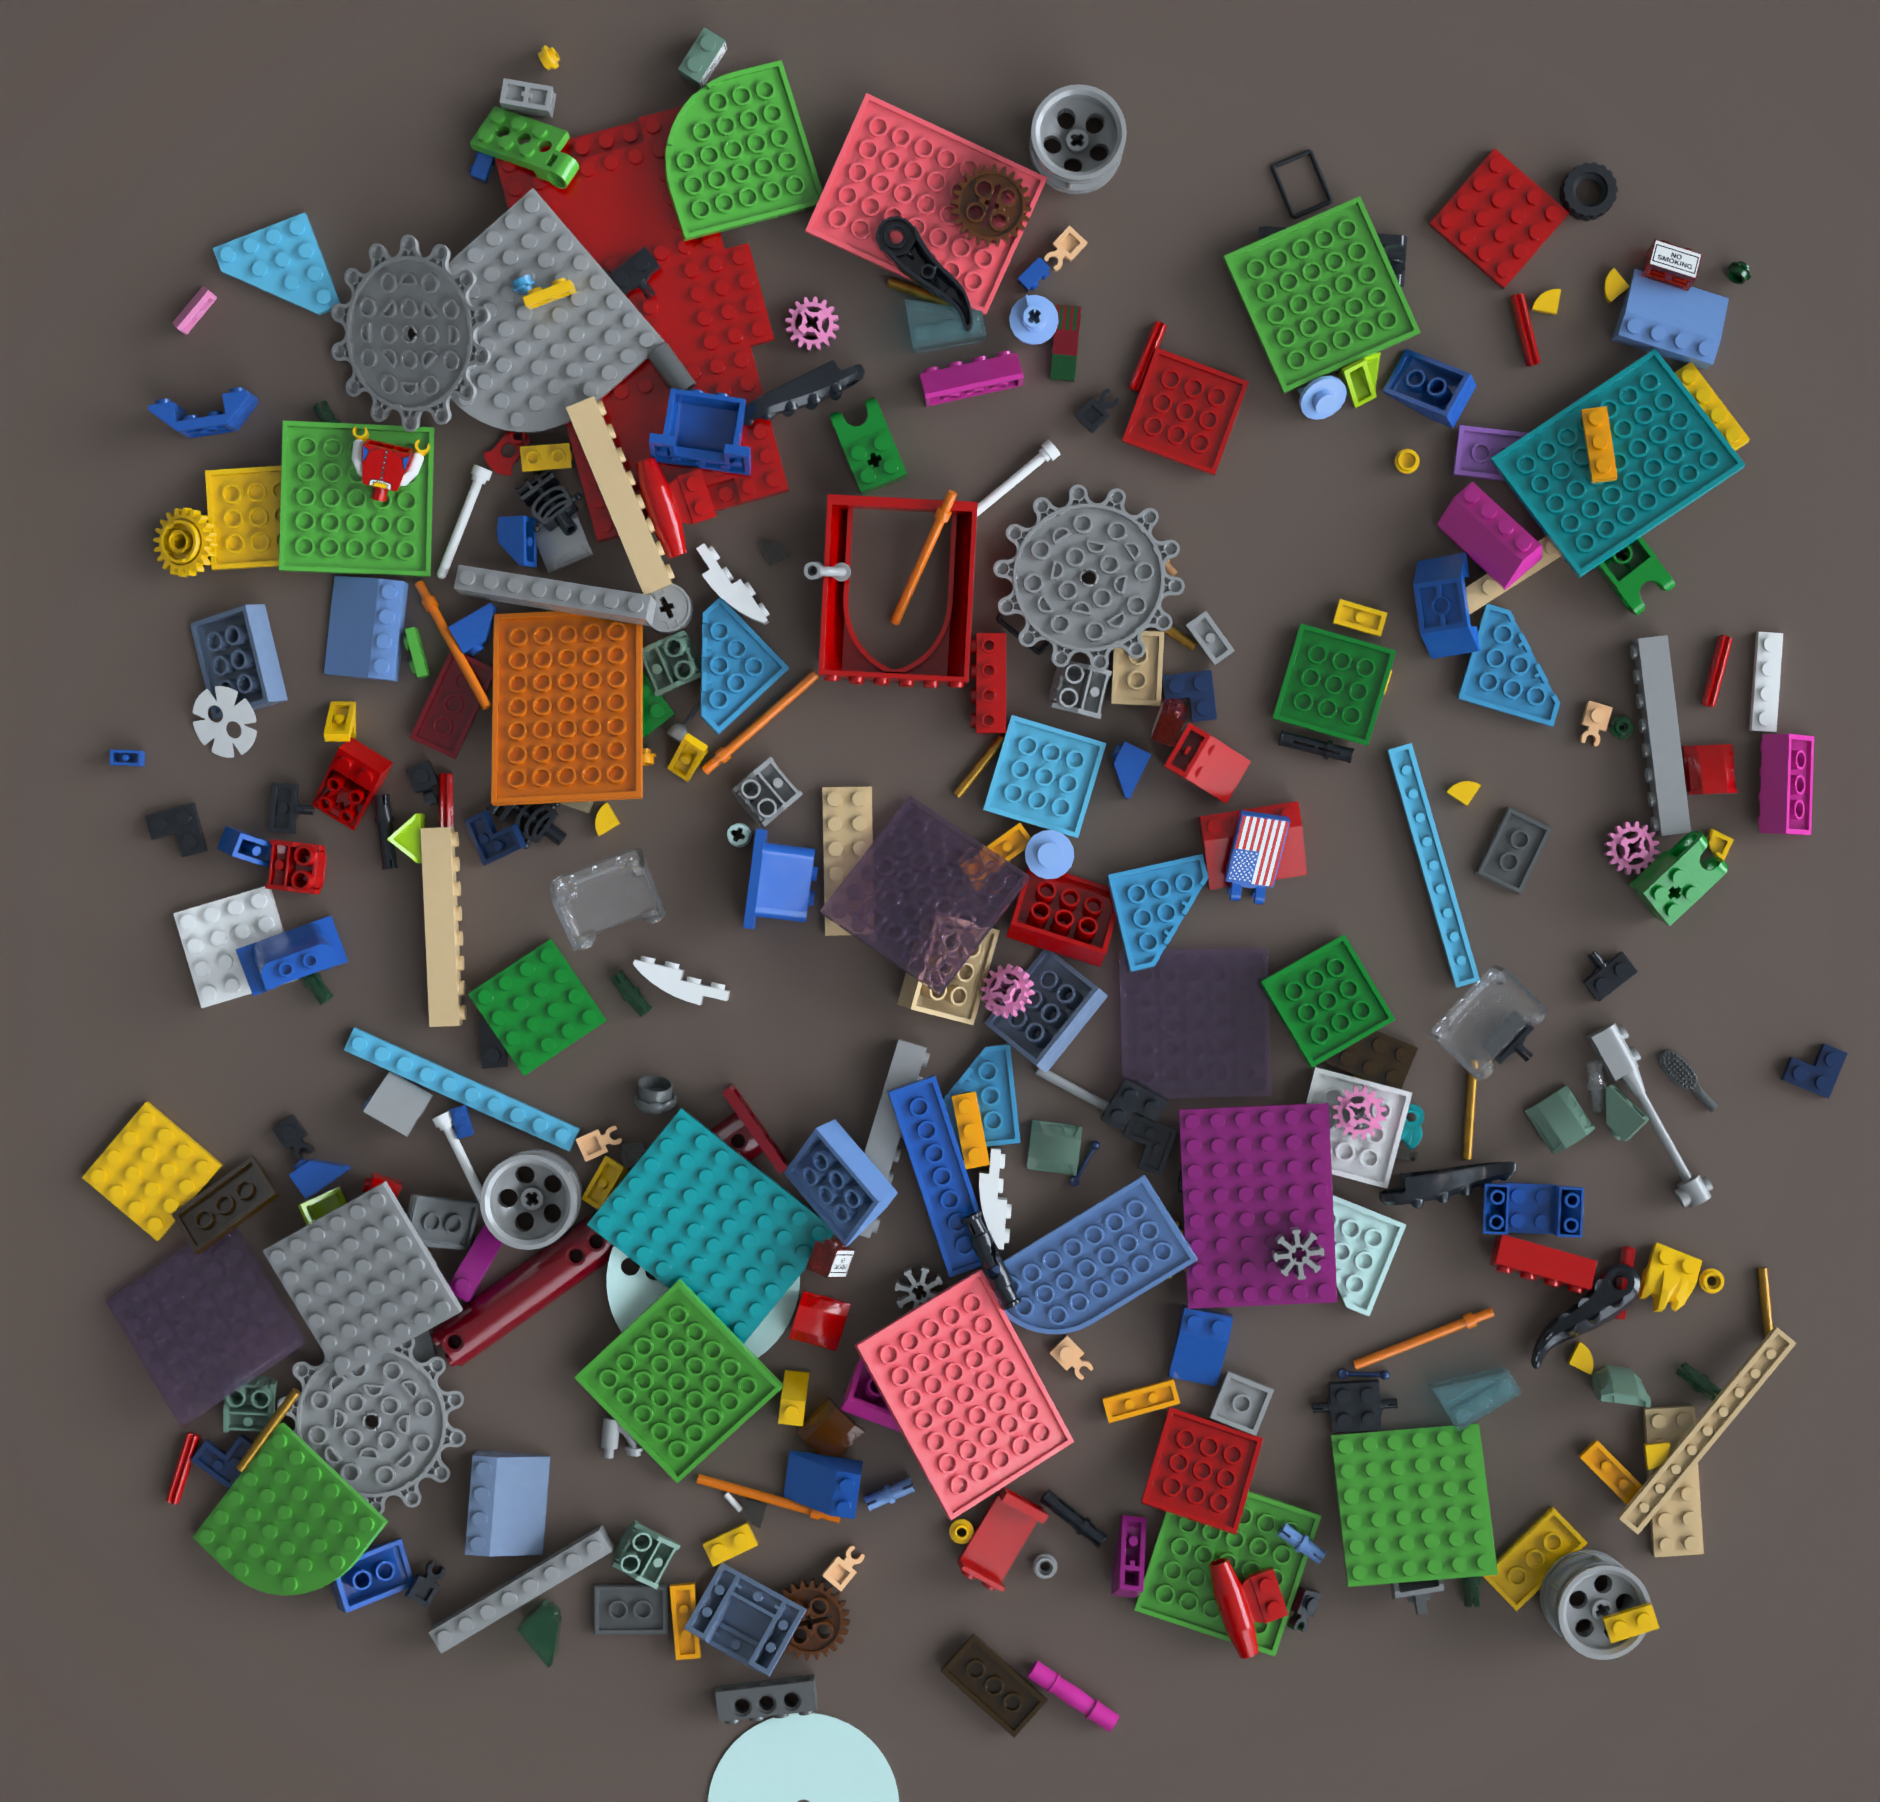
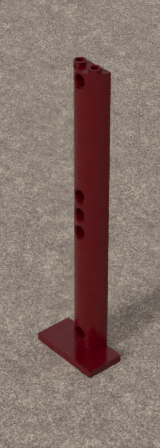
[430,1084,790,1367]

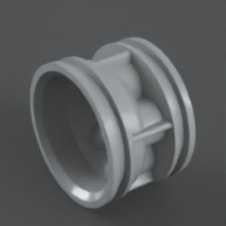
[1029,84,1127,195]
[480,1149,583,1250]
[1540,1549,1651,1660]

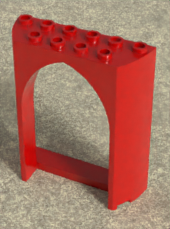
[818,494,978,688]

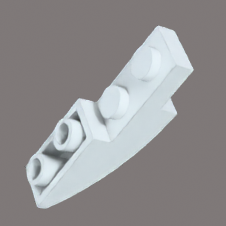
[696,543,770,625]
[633,956,730,1005]
[979,1147,1012,1250]

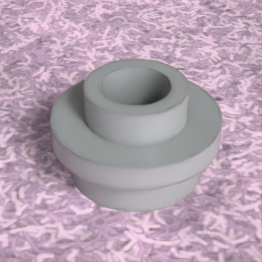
[1033,1553,1057,1579]

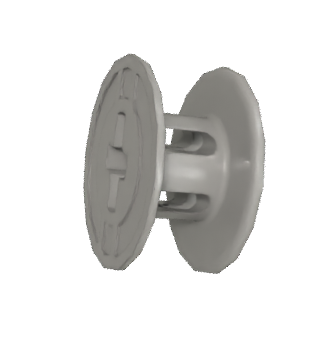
[648,584,693,634]

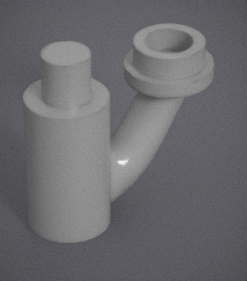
[804,561,851,581]
[601,1416,643,1459]

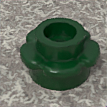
[1727,261,1751,284]
[1610,715,1634,740]

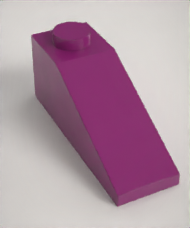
[449,1224,503,1302]
[1111,1515,1146,1598]

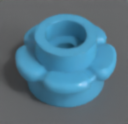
[511,274,535,295]

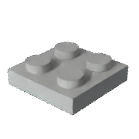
[1209,1370,1274,1436]

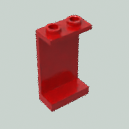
[957,1487,1049,1592]

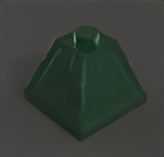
[517,1599,562,1668]

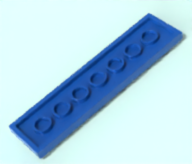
[887,1075,984,1277]

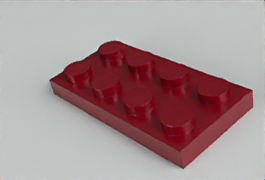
[410,651,493,759]

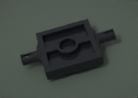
[1312,1379,1398,1433]

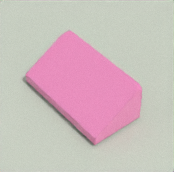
[172,286,217,335]

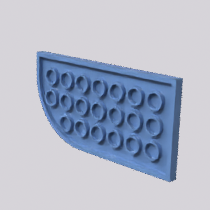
[984,1175,1198,1334]

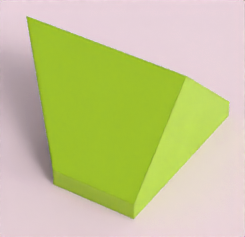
[1337,352,1381,408]
[387,814,425,864]
[298,1186,347,1225]

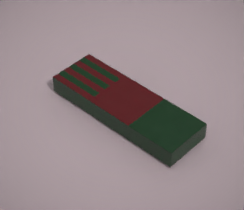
[1050,304,1081,382]

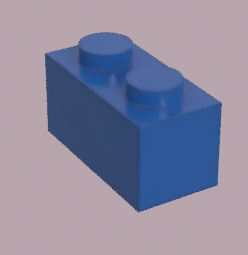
[469,151,495,184]
[1017,257,1050,292]
[109,749,145,767]
[449,1105,475,1139]

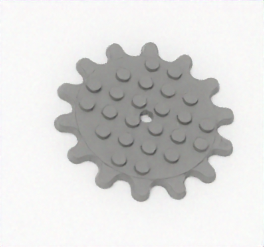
[331,235,491,432]
[993,484,1185,671]
[277,1338,466,1515]

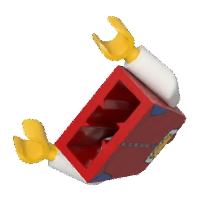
[351,427,430,501]

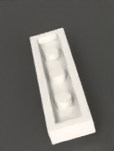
[1749,632,1783,733]

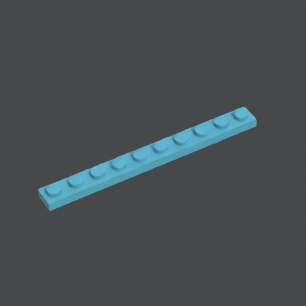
[1387,743,1480,988]
[344,1027,581,1152]

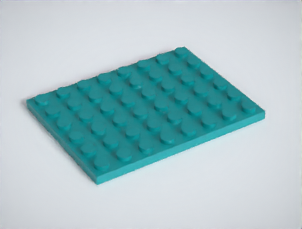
[1490,349,1746,578]
[587,1108,834,1344]

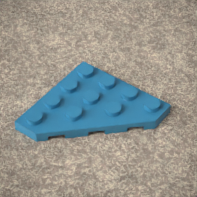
[700,597,789,736]
[1457,603,1560,727]
[1106,854,1209,972]
[943,1044,1020,1149]

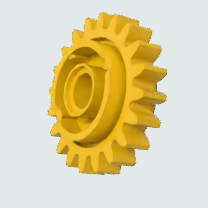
[153,507,218,577]

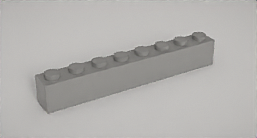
[454,565,657,626]
[1630,635,1691,836]
[860,1039,930,1238]
[428,1524,615,1654]

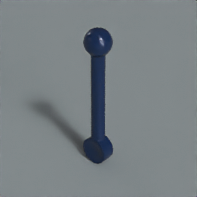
[1070,1140,1100,1187]
[1337,1368,1390,1380]

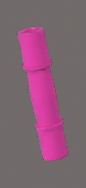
[1026,1660,1119,1732]

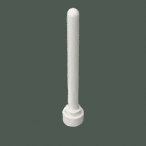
[977,439,1061,517]
[437,464,492,579]
[432,1110,482,1204]

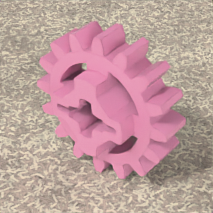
[785,296,839,352]
[1604,821,1660,875]
[981,964,1035,1019]
[1332,1086,1387,1140]

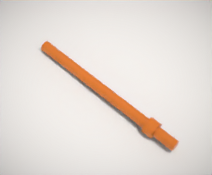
[890,490,957,625]
[414,580,492,710]
[701,670,819,775]
[1353,1307,1494,1370]
[696,1474,840,1523]

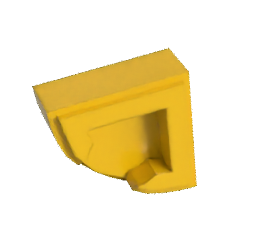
[1604,268,1630,304]
[1531,289,1561,315]
[1446,781,1481,806]
[595,802,621,836]
[1707,829,1734,860]
[1567,1341,1593,1375]
[1643,1441,1670,1470]

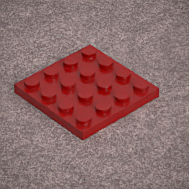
[1429,148,1569,289]
[1121,347,1249,476]
[1140,1407,1263,1535]

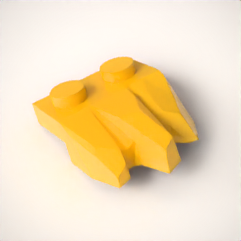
[1639,1242,1702,1312]

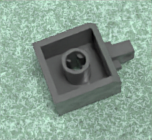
[1390,1580,1444,1615]

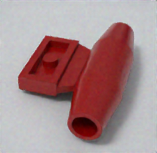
[636,457,717,559]
[1209,1558,1289,1659]

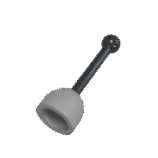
[666,699,701,743]

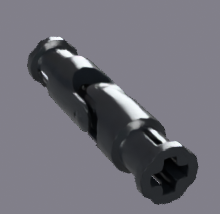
[960,1211,1022,1310]

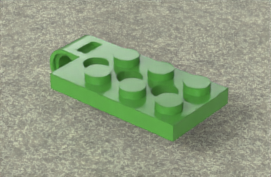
[470,106,579,189]

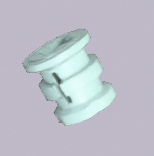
[727,823,752,847]

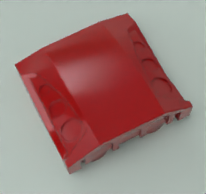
[1681,744,1738,795]
[265,839,327,894]
[789,1290,851,1351]

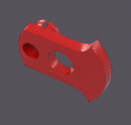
[483,431,531,476]

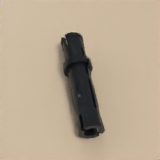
[1278,730,1354,763]
[374,794,398,870]
[1039,1489,1108,1548]

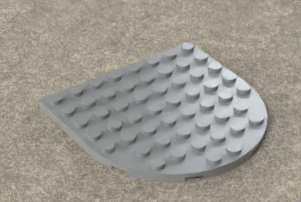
[449,188,666,433]

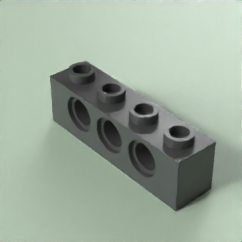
[715,1674,818,1724]

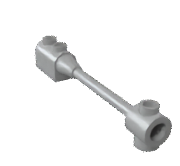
[1586,1023,1713,1208]

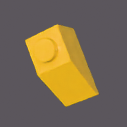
[778,1369,810,1426]

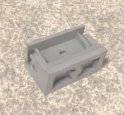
[499,78,557,119]

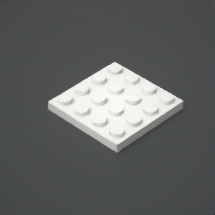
[173,886,298,1008]
[1306,1067,1412,1189]

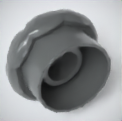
[633,1075,677,1115]

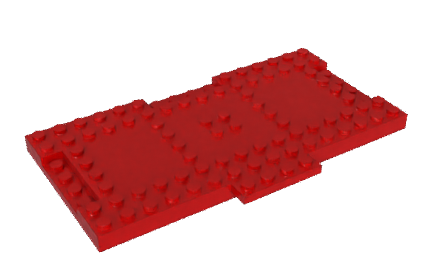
[495,106,790,543]

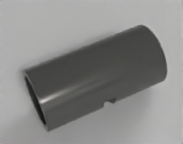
[647,343,697,391]

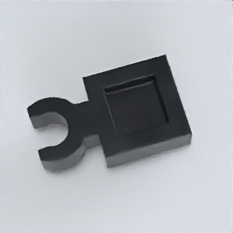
[1075,389,1119,434]
[272,1115,315,1161]
[405,1560,446,1608]
[1287,1586,1322,1632]

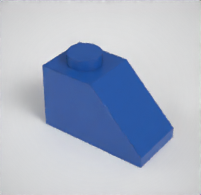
[496,515,537,568]
[448,602,497,656]
[1111,741,1151,799]
[217,826,272,868]
[289,1158,351,1199]

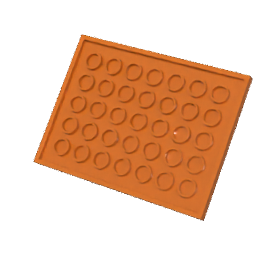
[491,611,643,806]

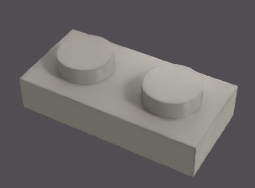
[1185,611,1235,666]

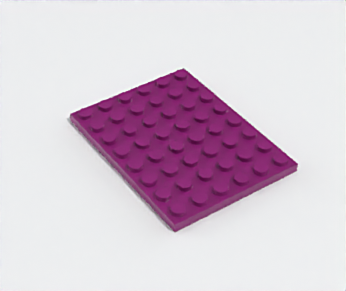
[1179,1102,1337,1309]

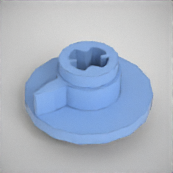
[1009,294,1059,345]
[1297,376,1347,420]
[1025,830,1074,879]

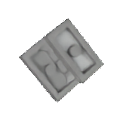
[363,1071,433,1137]

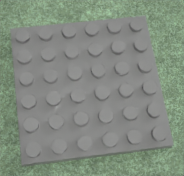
[263,1181,463,1378]

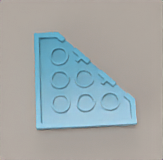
[212,212,341,316]

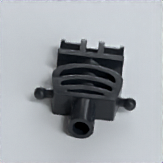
[515,470,582,536]
[486,803,567,849]

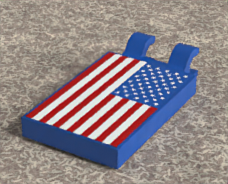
[1224,810,1290,904]

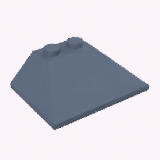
[684,1563,807,1677]

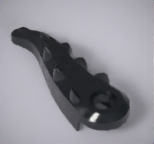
[876,216,973,331]
[743,360,865,426]
[1379,1161,1517,1208]
[1531,1263,1641,1369]

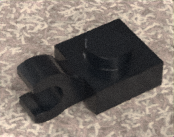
[406,760,439,807]

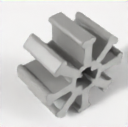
[1271,1227,1324,1280]
[895,1265,942,1311]

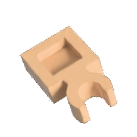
[1044,225,1088,272]
[1580,701,1613,747]
[575,1126,622,1162]
[1049,1335,1093,1380]
[821,1545,865,1591]

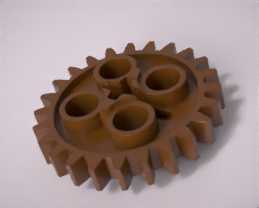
[950,164,1032,248]
[782,1578,850,1661]

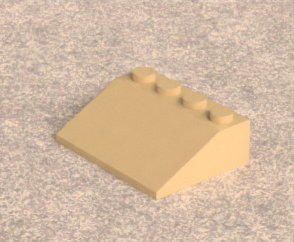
[897,909,1000,1025]

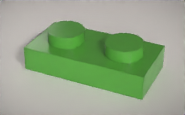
[403,627,431,679]

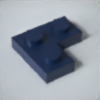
[1162,670,1217,722]
[464,810,526,866]
[1781,1043,1848,1099]
[191,1434,253,1489]

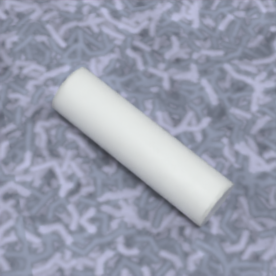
[724,1492,743,1512]

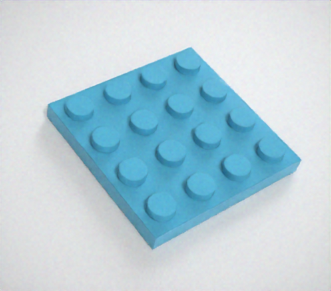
[983,715,1106,838]

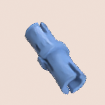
[864,1477,915,1511]
[1277,1522,1327,1564]

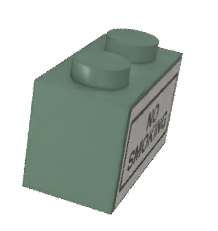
[678,27,727,89]

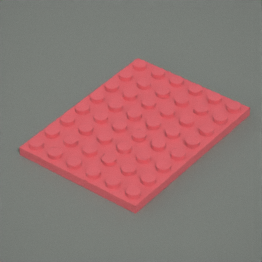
[805,93,1047,316]
[854,1269,1074,1520]

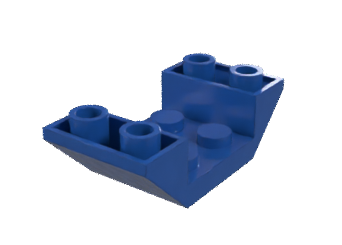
[148,387,259,439]
[1413,552,1480,659]
[1482,1182,1584,1238]

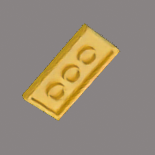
[1483,1506,1587,1611]

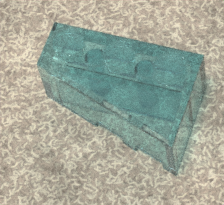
[905,299,987,353]
[1428,1367,1522,1431]

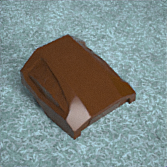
[795,1397,865,1457]

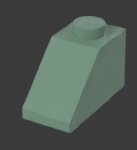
[1606,1084,1650,1142]

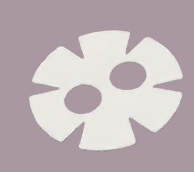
[193,686,257,758]

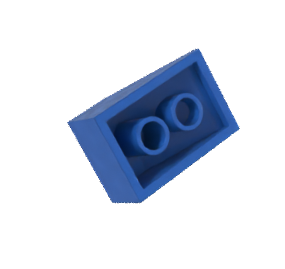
[1383,349,1477,428]
[1168,1304,1233,1387]
[783,1450,863,1519]
[330,1538,414,1613]

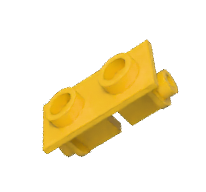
[520,443,573,472]

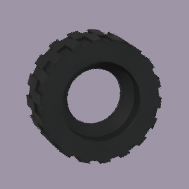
[1559,162,1618,221]

